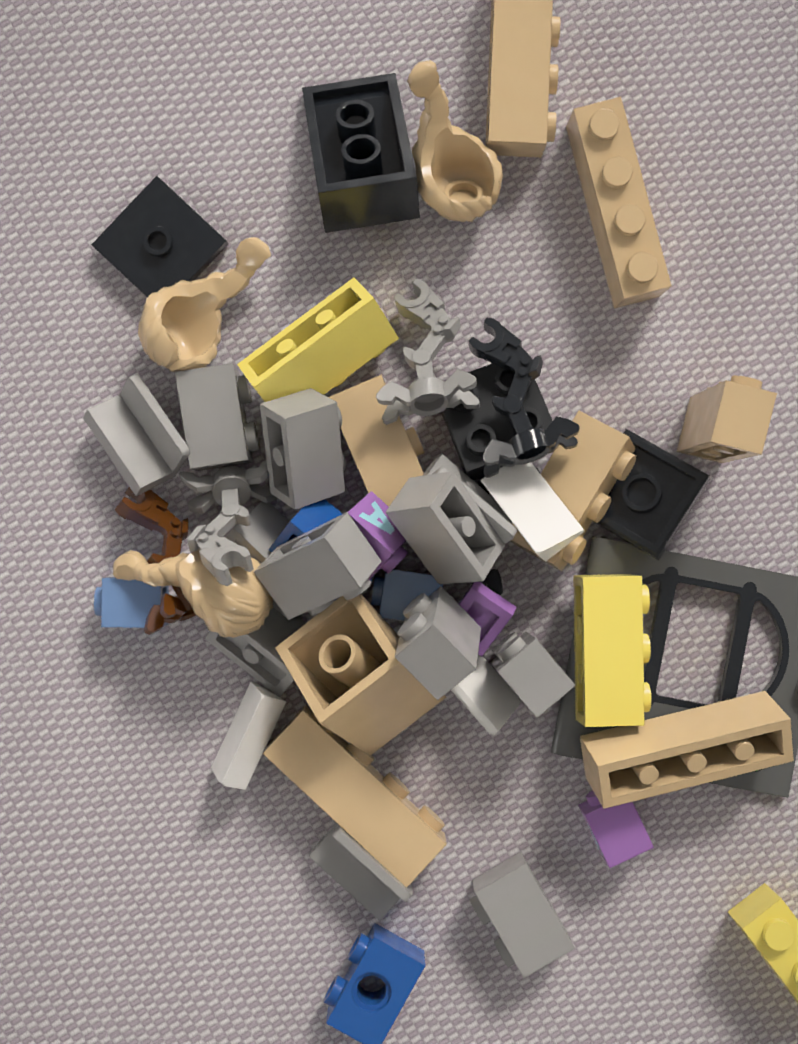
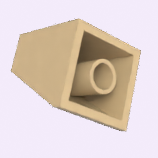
[275,594,447,756]

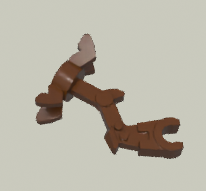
[115,487,196,635]

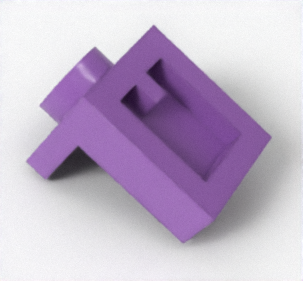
[458,582,516,657]

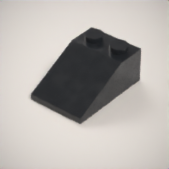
[302,73,420,233]

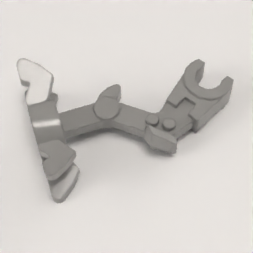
[376,278,480,425]
[179,460,278,586]

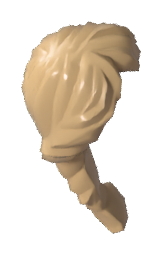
[407,60,503,222]
[138,237,271,372]
[113,549,273,638]

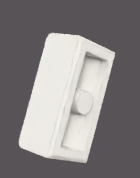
[481,462,585,562]
[451,655,520,736]
[211,681,286,790]

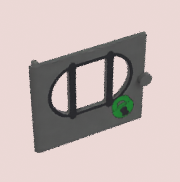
[551,536,798,798]

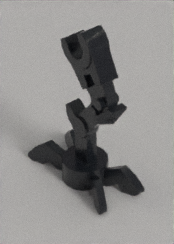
[469,317,580,478]

